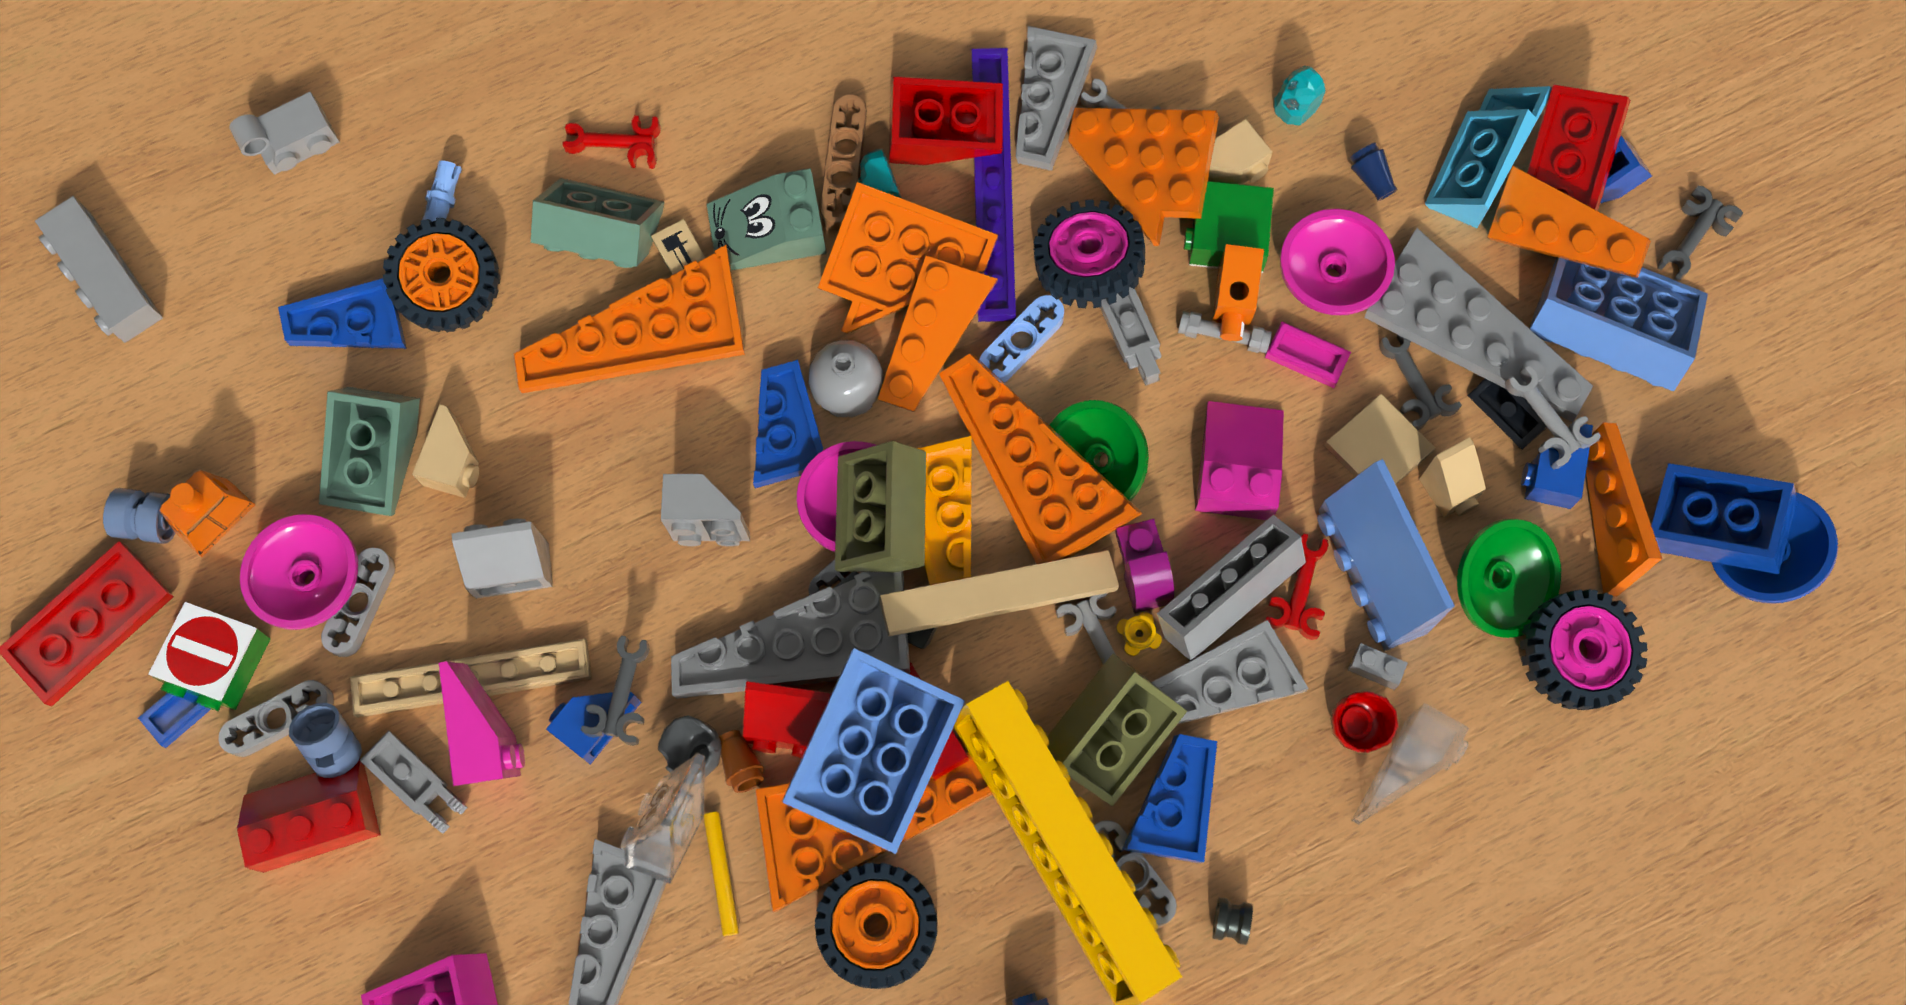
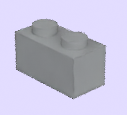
[1348,643,1408,690]

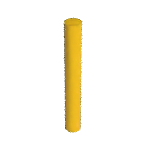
[703,812,739,936]

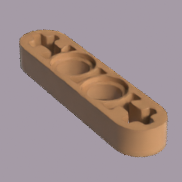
[821,94,867,231]

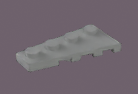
[1016,26,1097,171]
[569,839,672,1005]

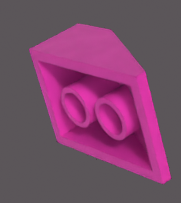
[1195,401,1284,520]
[438,661,525,786]
[361,953,498,1005]

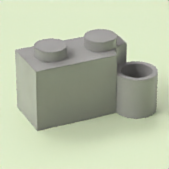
[229,92,340,175]

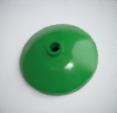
[1049,400,1149,501]
[1457,519,1561,638]

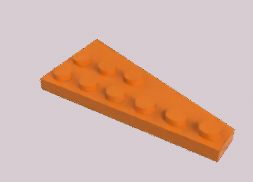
[514,245,745,393]
[939,354,1143,564]
[755,752,992,912]

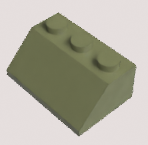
[835,441,926,572]
[1047,653,1187,806]

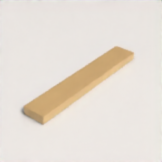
[879,550,1119,637]
[350,638,592,718]

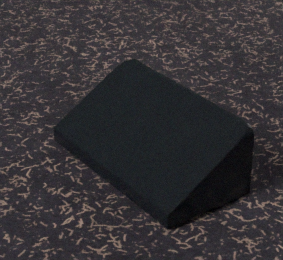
[1467,379,1547,450]

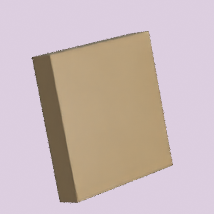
[1324,394,1435,485]

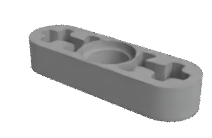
[321,548,395,657]
[218,680,334,757]
[1094,820,1177,926]

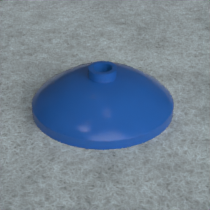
[1711,492,1838,603]

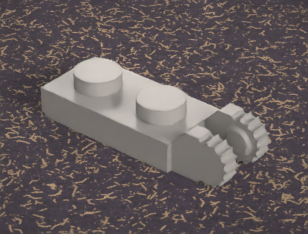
[360,730,467,834]

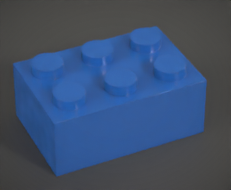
[1651,463,1798,574]

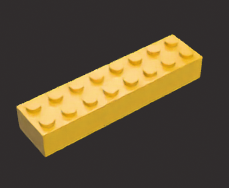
[954,681,1182,1005]

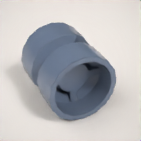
[103,488,175,544]
[289,703,362,778]

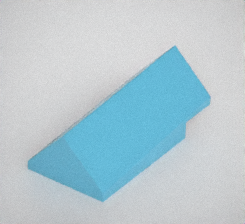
[1425,86,1552,228]

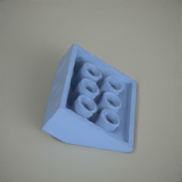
[1529,257,1708,392]
[1317,459,1455,651]
[781,648,965,854]

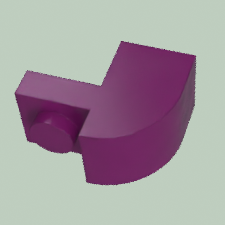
[1115,519,1174,613]

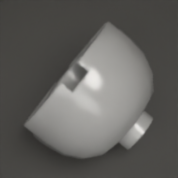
[808,340,884,417]

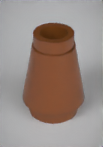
[720,730,764,793]

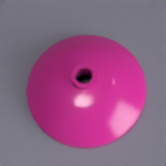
[1280,209,1395,315]
[797,441,876,552]
[240,514,358,630]

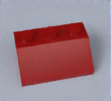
[743,681,832,758]
[237,758,380,873]

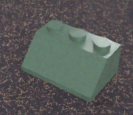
[531,178,664,268]

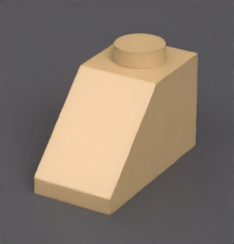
[1208,119,1272,185]
[412,405,479,498]
[1419,437,1486,518]

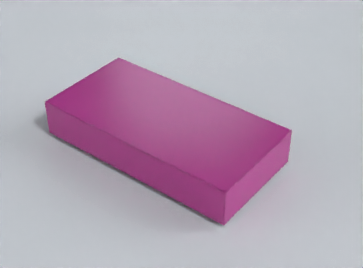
[1265,322,1351,388]

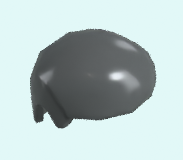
[658,715,722,782]

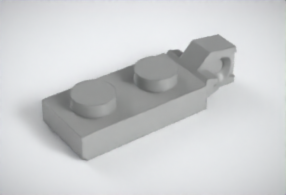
[1100,287,1161,386]

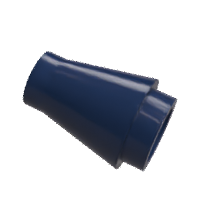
[1350,143,1398,201]

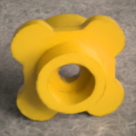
[1117,612,1162,656]

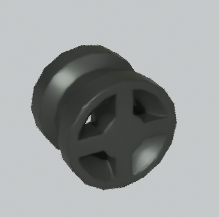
[1212,898,1253,945]

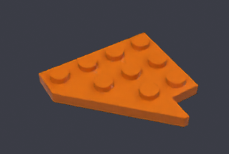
[1068,108,1219,246]
[818,182,998,334]

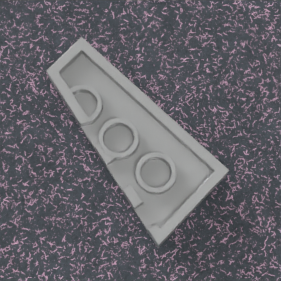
[1152,620,1309,724]

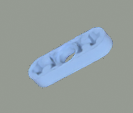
[979,295,1064,383]

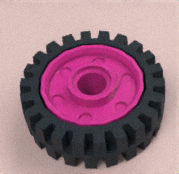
[1033,199,1145,309]
[1520,589,1648,710]

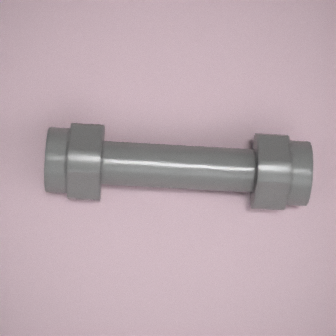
[1178,311,1272,353]

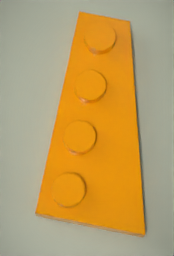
[917,436,972,585]

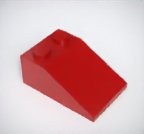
[889,77,1003,165]

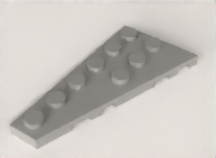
[1364,228,1593,422]
[671,571,910,699]

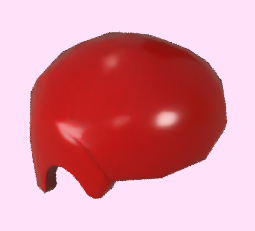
[1331,691,1398,753]

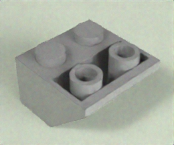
[661,474,750,547]
[451,519,553,599]

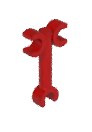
[563,115,661,169]
[1264,533,1329,640]

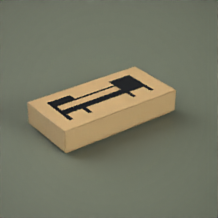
[651,219,705,275]

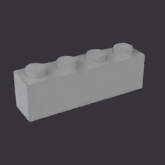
[35,196,163,343]
[1157,515,1306,661]

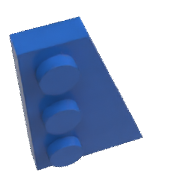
[278,278,407,349]
[753,360,824,488]
[1122,734,1217,863]

